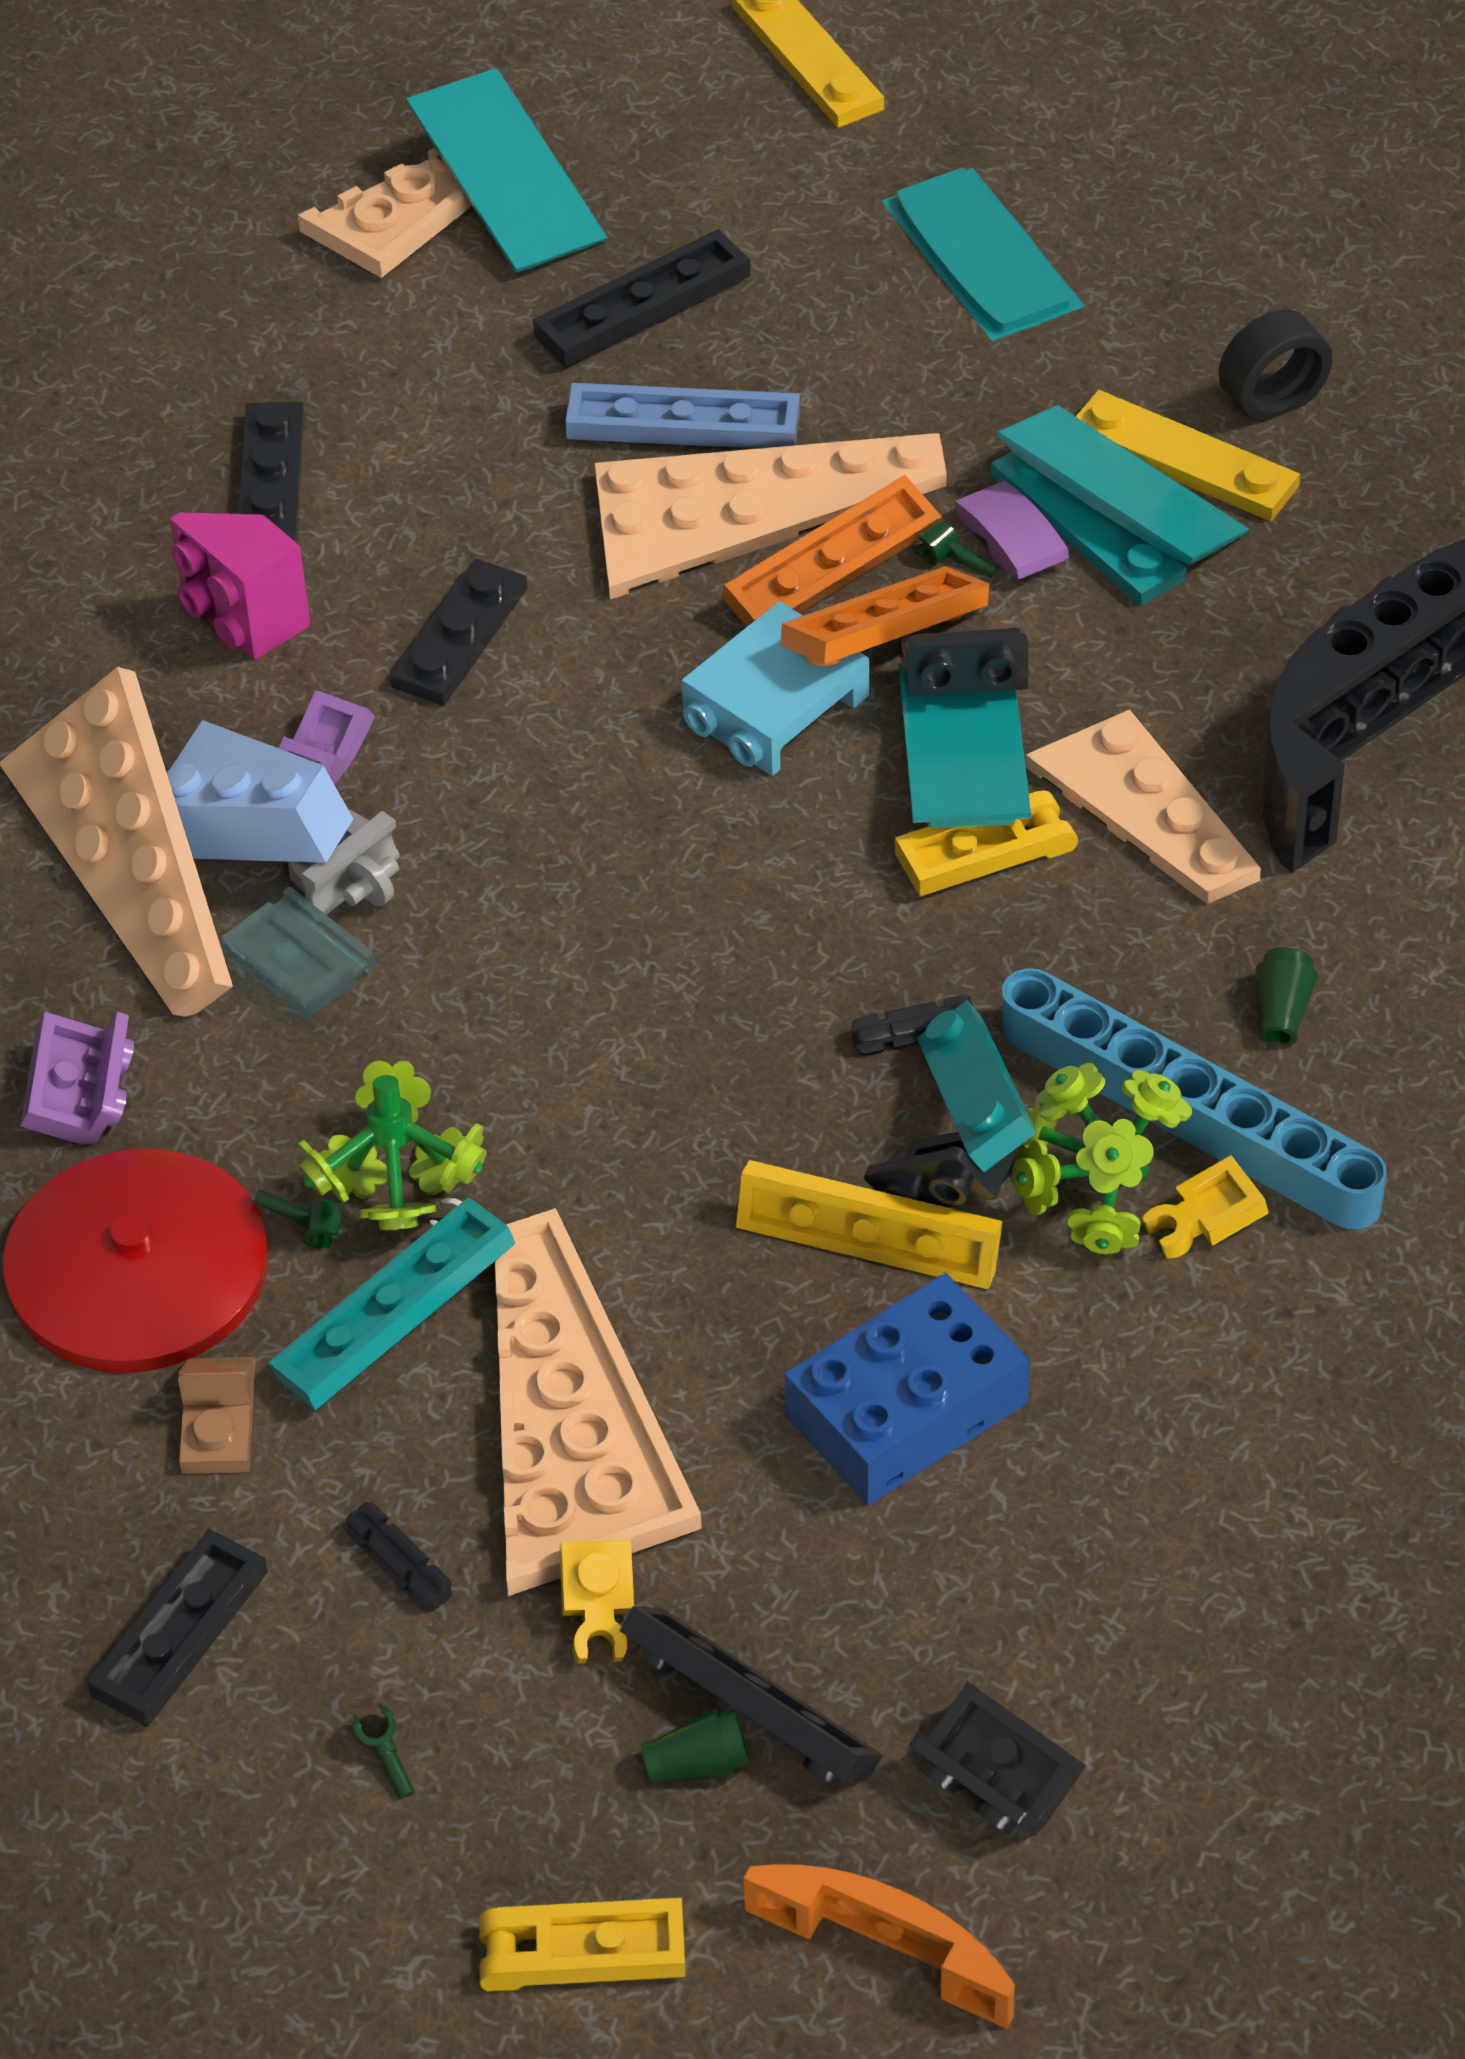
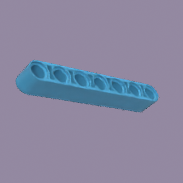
[1001,969,1387,1229]

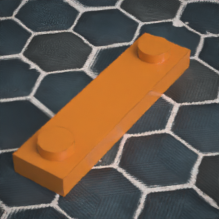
[721,475,942,627]
[780,566,989,666]

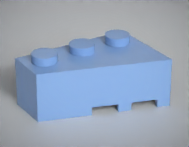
[167,720,353,863]

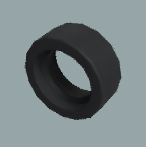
[1218,309,1333,422]

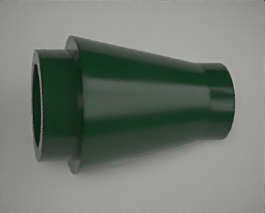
[1255,947,1318,1045]
[641,1707,750,1785]

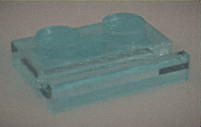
[222,887,376,1019]

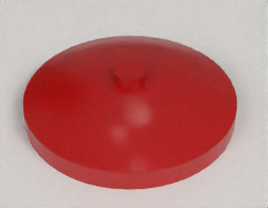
[3,1149,268,1373]

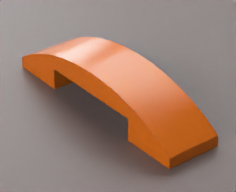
[743,1864,1015,2029]

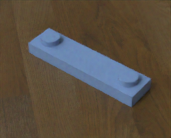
[565,383,800,449]

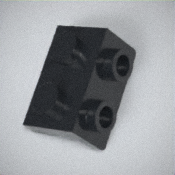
[900,628,1029,697]
[863,1132,1019,1208]
[908,1681,1086,1836]

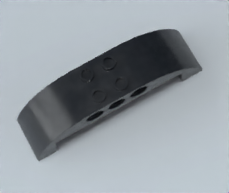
[1263,539,1465,873]

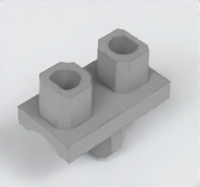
[288,810,400,919]

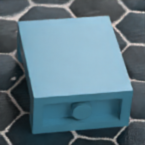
[682,601,869,776]

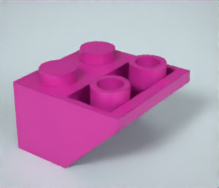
[170,513,310,661]

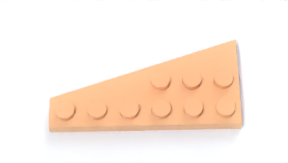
[595,433,946,600]
[0,667,233,1017]
[495,1208,702,1596]

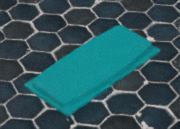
[405,68,608,273]
[881,168,1085,341]
[997,405,1250,565]
[899,663,1031,828]

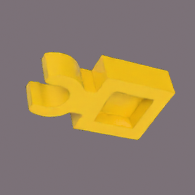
[1142,1155,1269,1259]
[559,1540,634,1664]

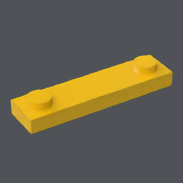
[732,0,884,128]
[1076,389,1300,521]
[736,1160,1002,1289]

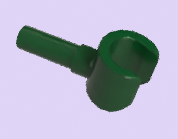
[915,522,998,578]
[253,1189,342,1249]
[352,1704,415,1800]

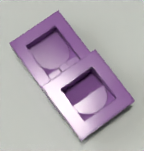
[955,481,1069,579]
[279,690,375,785]

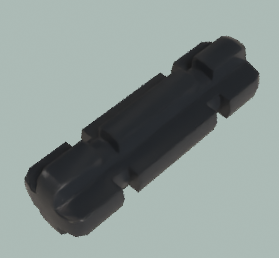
[851,994,974,1055]
[346,1502,453,1612]

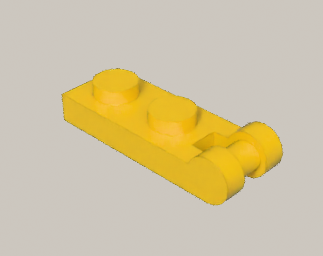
[895,790,1078,897]
[479,1898,686,1991]

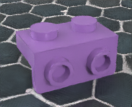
[20,1011,134,1145]

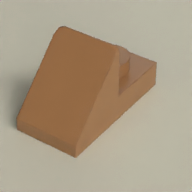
[178,1357,255,1474]

